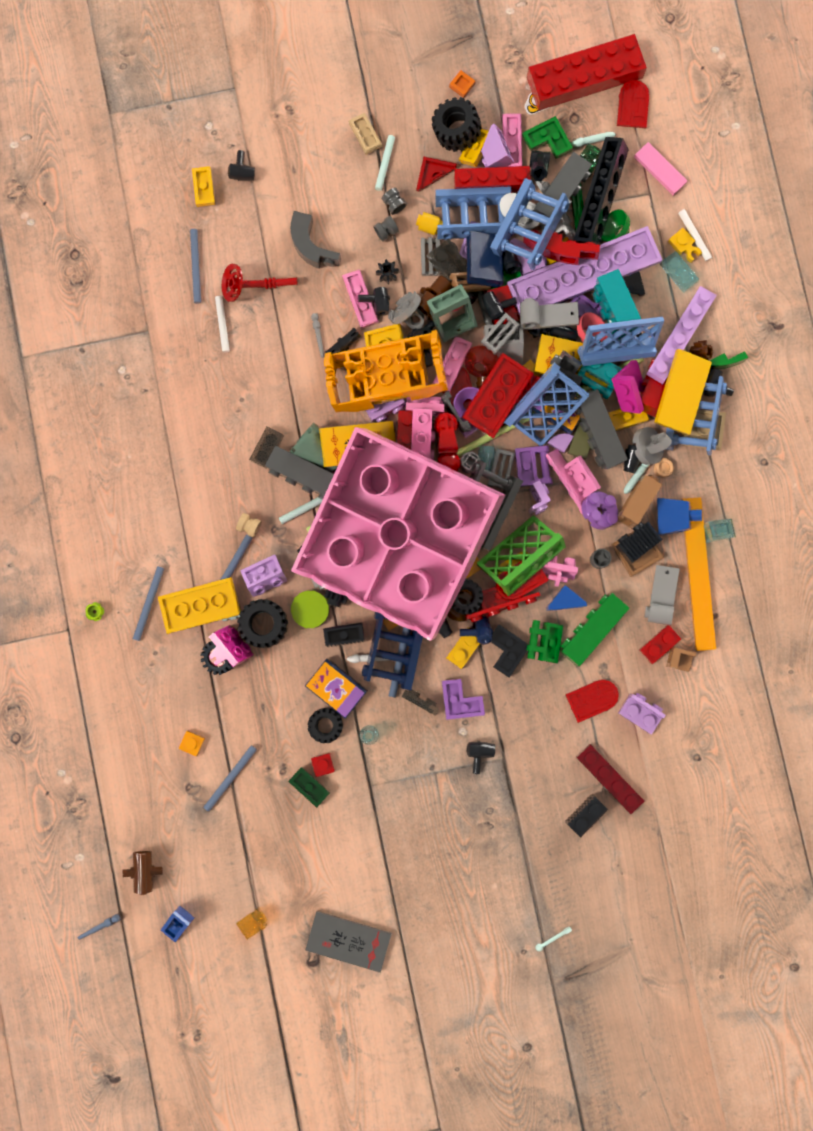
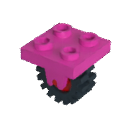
[200,625,254,675]

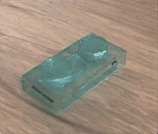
[660,251,699,293]

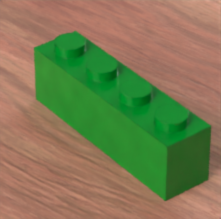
[560,593,630,667]

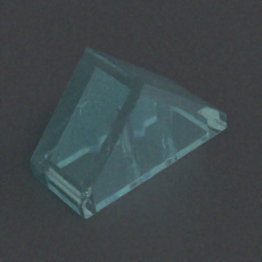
[704,519,736,543]

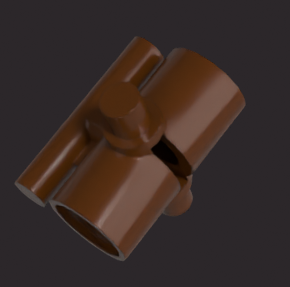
[418,275,453,320]
[122,851,163,895]

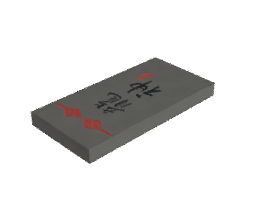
[305,911,392,973]

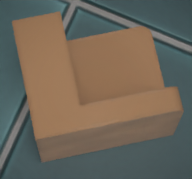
[666,647,697,672]

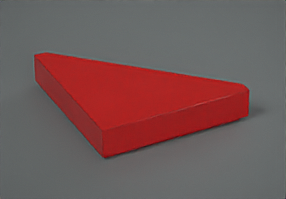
[416,156,457,192]

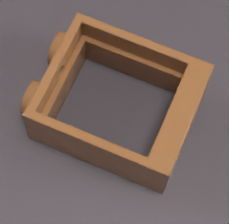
[618,475,662,529]

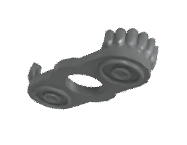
[441,391,472,433]

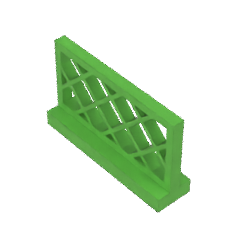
[477,515,566,596]

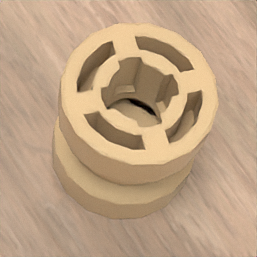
[236,513,262,538]

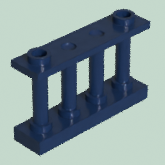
[362,612,423,690]

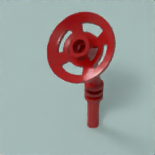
[221,263,298,302]

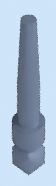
[78,914,121,940]

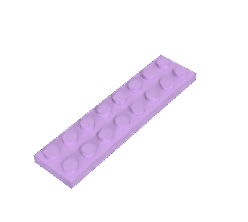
[507,226,662,315]

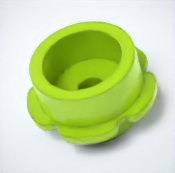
[85,602,104,621]

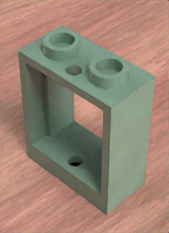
[427,284,478,342]

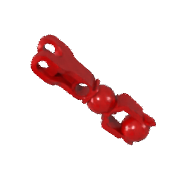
[434,412,461,472]

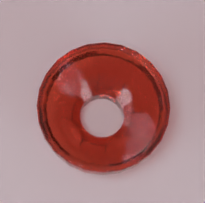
[464,345,498,377]

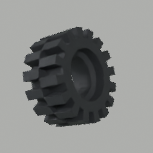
[451,579,483,615]
[307,708,343,744]

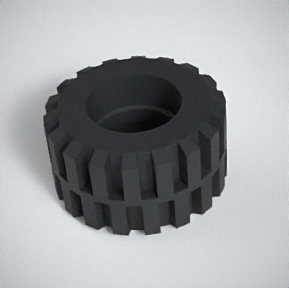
[432,97,482,152]
[237,599,288,648]

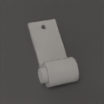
[520,298,579,329]
[644,565,680,626]

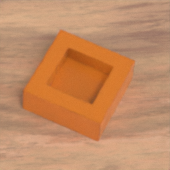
[449,70,475,98]

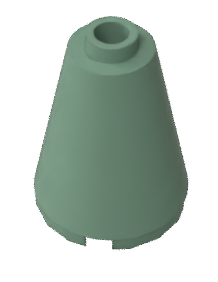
[290,422,338,473]

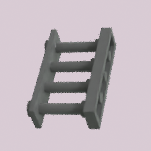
[469,460,523,551]

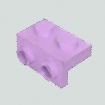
[528,480,551,515]

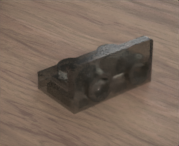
[426,239,467,283]

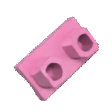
[542,556,578,587]

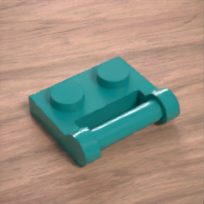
[577,363,622,399]

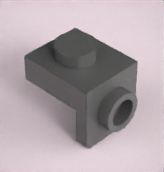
[550,350,582,374]

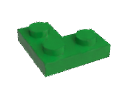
[522,116,573,159]

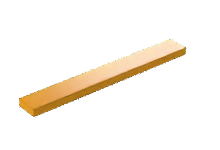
[681,497,716,651]

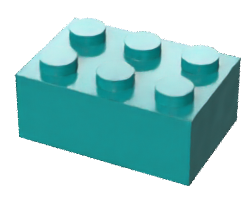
[593,269,641,339]

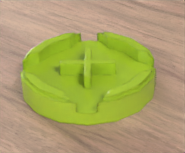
[291,590,329,629]

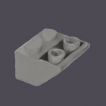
[483,323,524,368]

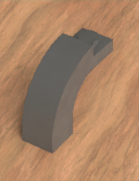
[290,211,341,268]

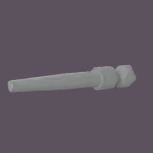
[311,313,324,358]

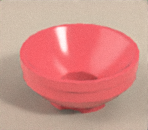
[577,312,608,344]

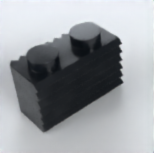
[615,522,663,564]
[323,623,365,648]
[565,795,608,838]

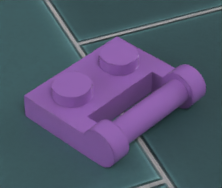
[515,446,553,487]

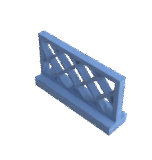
[577,316,664,366]
[504,362,589,446]

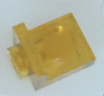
[236,909,267,940]

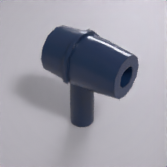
[459,616,493,645]

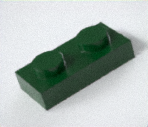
[288,767,330,808]

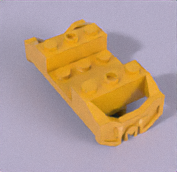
[324,330,448,413]

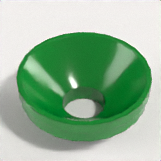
[602,209,630,242]

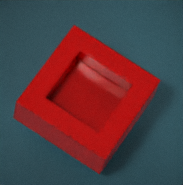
[311,753,335,777]

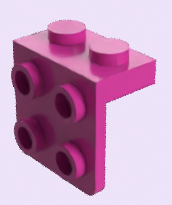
[612,360,644,414]

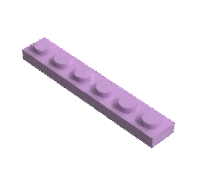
[646,286,717,384]

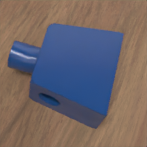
[657,498,702,536]

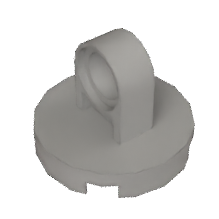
[388,291,424,329]
[633,427,672,465]

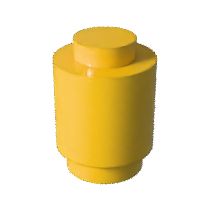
[416,212,443,236]

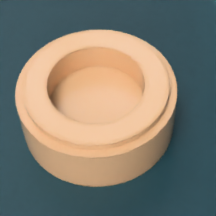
[653,458,674,478]

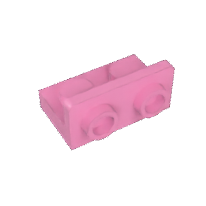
[406,397,444,416]

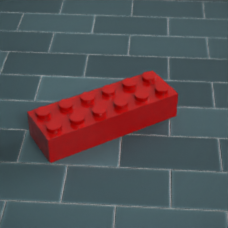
[527,34,647,111]

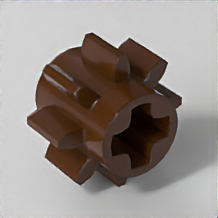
[689,340,713,361]

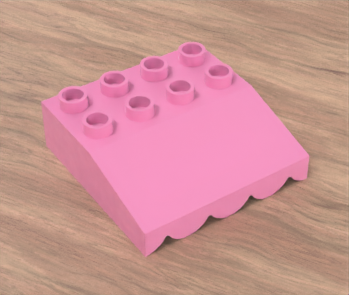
[291,427,505,641]

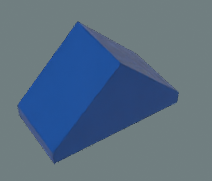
[546,585,587,611]
[160,906,195,942]

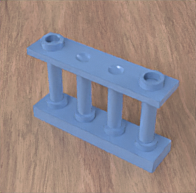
[490,178,569,270]
[435,187,513,240]
[665,376,727,455]

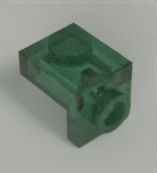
[580,143,601,177]

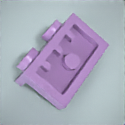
[365,399,406,423]
[240,555,287,597]
[618,693,666,735]

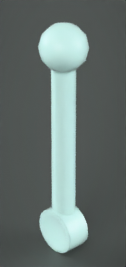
[535,926,572,952]

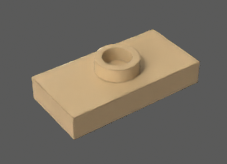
[348,113,382,155]

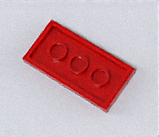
[461,353,534,438]

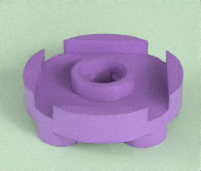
[581,491,618,530]

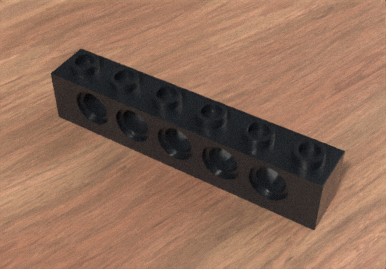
[574,137,629,245]

